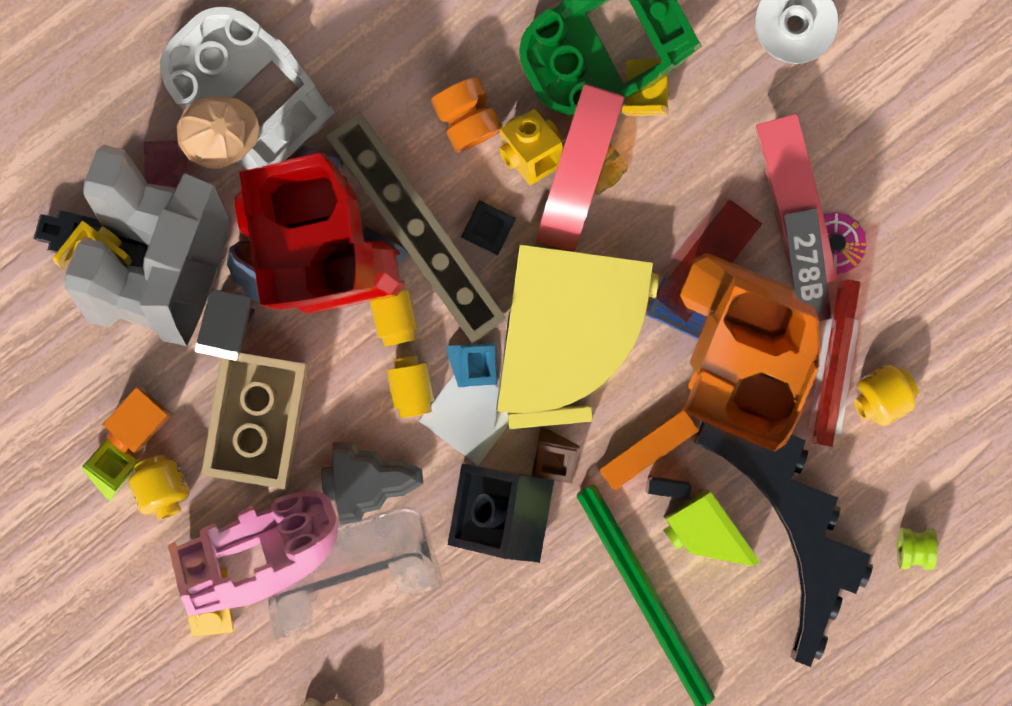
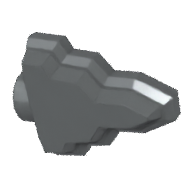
[321,442,424,525]

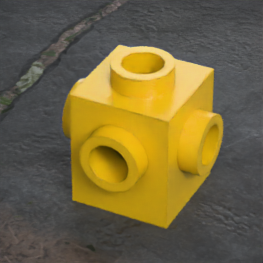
[499,108,563,186]

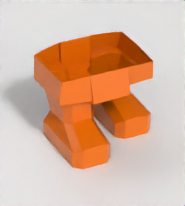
[680,253,820,451]

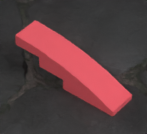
[755,114,837,283]

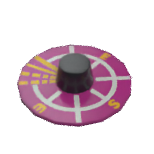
[823,213,867,274]

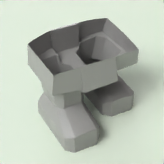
[64,145,230,346]

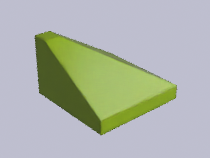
[81,438,140,501]

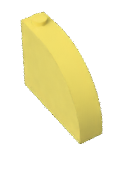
[497,245,659,413]

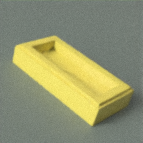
[508,405,593,429]

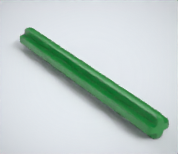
[577,485,715,706]

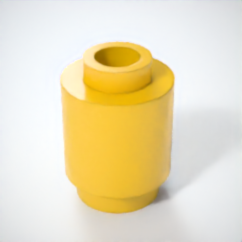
[369,290,418,347]
[386,355,434,418]

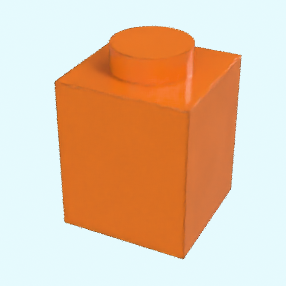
[102,387,173,453]

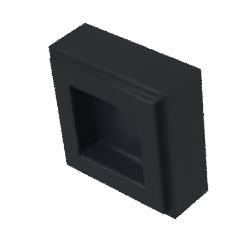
[461,200,516,256]
[645,476,692,500]

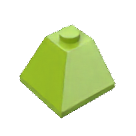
[663,489,761,567]

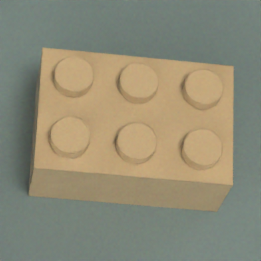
[201,353,310,489]

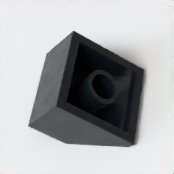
[447,463,554,563]

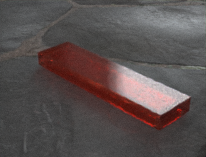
[812,279,861,447]

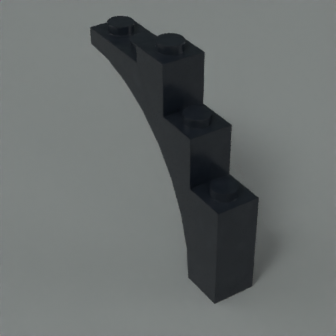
[694,420,873,667]

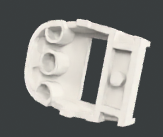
[160,7,335,169]

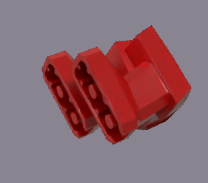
[234,153,405,314]

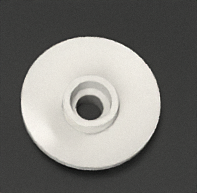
[755,0,838,64]

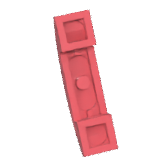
[535,83,625,252]

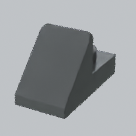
[195,289,255,360]

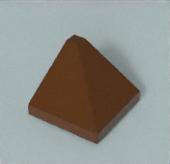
[532,428,580,483]

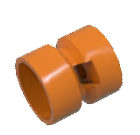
[430,76,503,153]

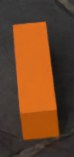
[598,409,699,491]

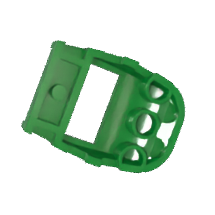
[519,0,702,116]

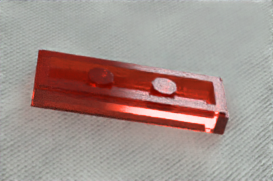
[653,199,763,323]

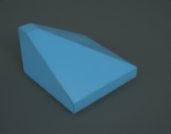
[446,343,498,387]

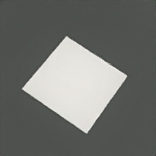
[419,375,510,466]

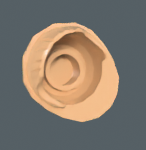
[177,96,259,169]

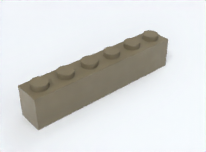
[326,112,506,344]

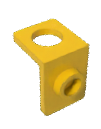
[622,59,669,116]
[53,221,133,270]

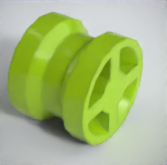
[897,527,937,570]

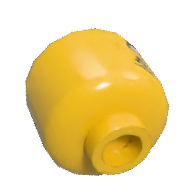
[854,364,919,426]
[129,455,189,520]

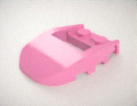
[168,491,338,616]

